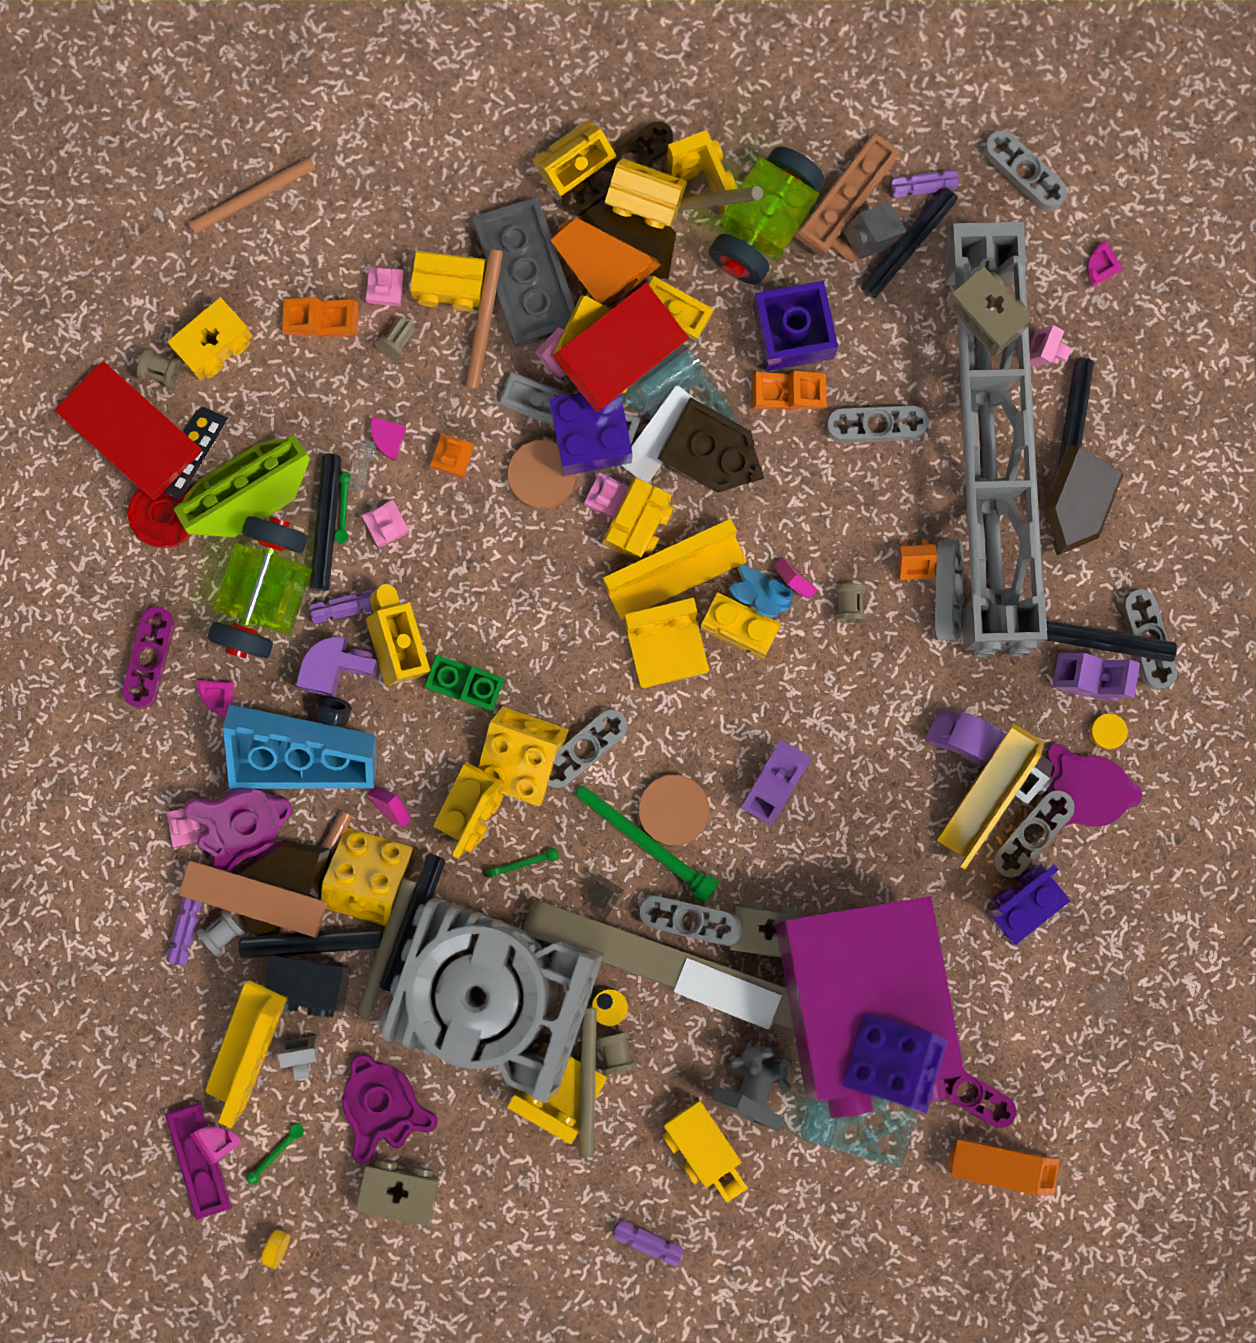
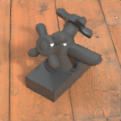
[710,1042,792,1131]

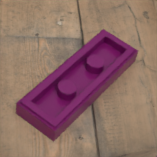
[165,1102,233,1220]

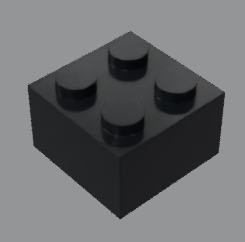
[264,955,351,1018]

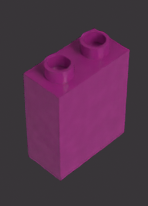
[775,896,965,1118]

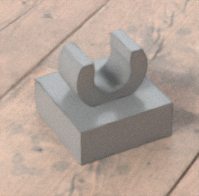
[278,1035,319,1081]

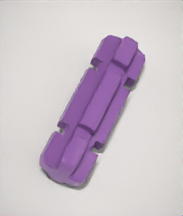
[891,169,959,198]
[310,589,375,624]
[166,897,202,966]
[613,1220,683,1266]

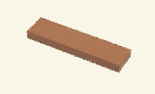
[795,132,901,257]
[178,860,328,937]

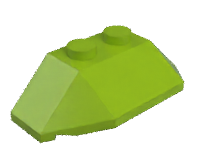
[174,435,310,537]

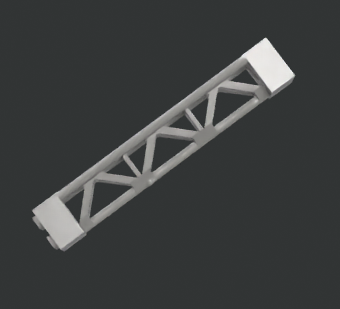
[943,222,1047,657]

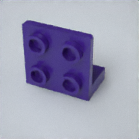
[986,864,1071,946]
[843,1014,948,1114]

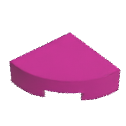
[1087,240,1123,288]
[371,416,407,461]
[773,557,818,599]
[197,680,234,718]
[367,786,411,828]
[190,1127,242,1165]

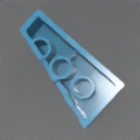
[223,705,377,789]

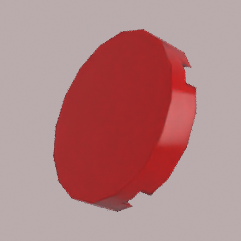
[127,488,191,549]

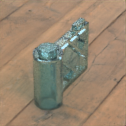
[625,344,743,426]
[798,1096,918,1169]

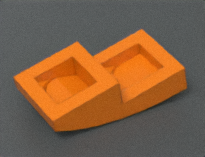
[282,297,359,337]
[751,371,827,409]

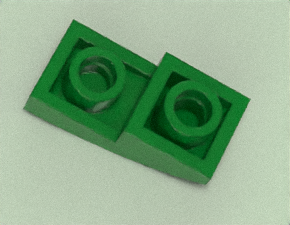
[423,654,505,712]

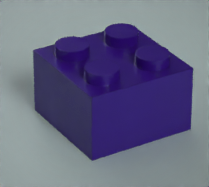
[753,280,838,372]
[549,393,633,476]

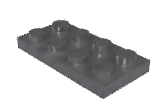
[472,197,575,348]

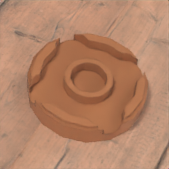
[508,440,577,510]
[639,775,709,846]

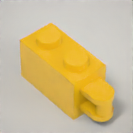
[365,584,430,687]
[662,1099,748,1203]

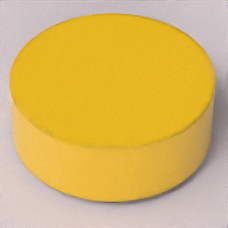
[1090,714,1128,750]
[261,1229,290,1270]

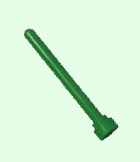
[575,786,721,905]

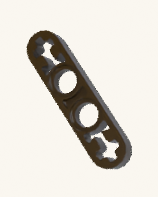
[562,121,673,216]

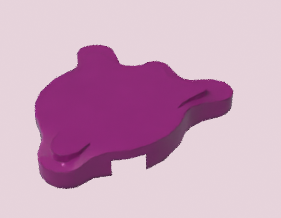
[1042,744,1142,830]
[184,788,292,872]
[342,1054,438,1164]

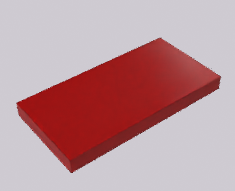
[552,282,689,413]
[54,361,202,501]

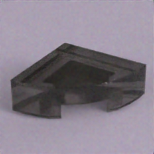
[588,871,624,921]

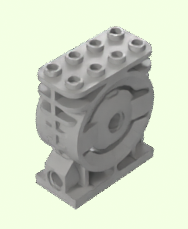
[378,897,604,1103]

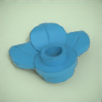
[729,564,793,617]

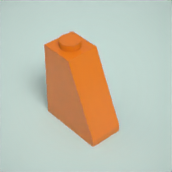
[551,218,661,308]
[948,1139,1060,1196]

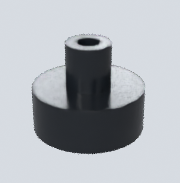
[314,696,352,726]

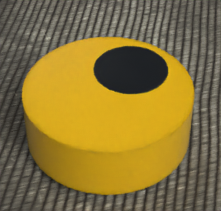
[592,989,628,1026]

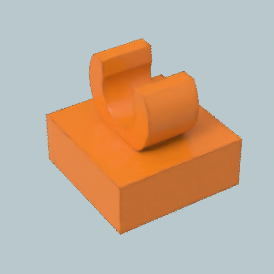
[430,433,475,479]
[898,539,938,580]

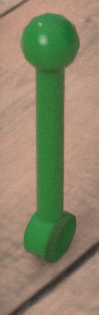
[334,471,352,544]
[486,847,559,878]
[246,1124,304,1185]

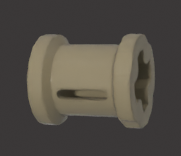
[137,348,182,389]
[835,583,867,623]
[598,1031,637,1075]

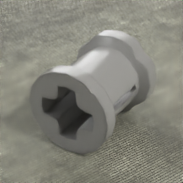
[197,910,245,956]

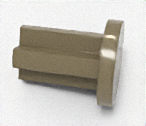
[375,316,415,361]

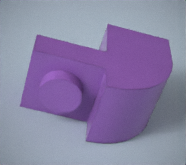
[296,637,379,697]
[1052,653,1140,701]
[925,708,1006,768]
[741,739,812,826]

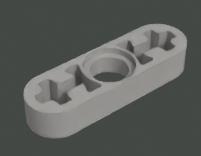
[984,131,1067,212]
[826,406,929,443]
[935,539,964,640]
[1122,589,1177,690]
[548,710,627,789]
[995,791,1075,878]
[640,896,743,946]

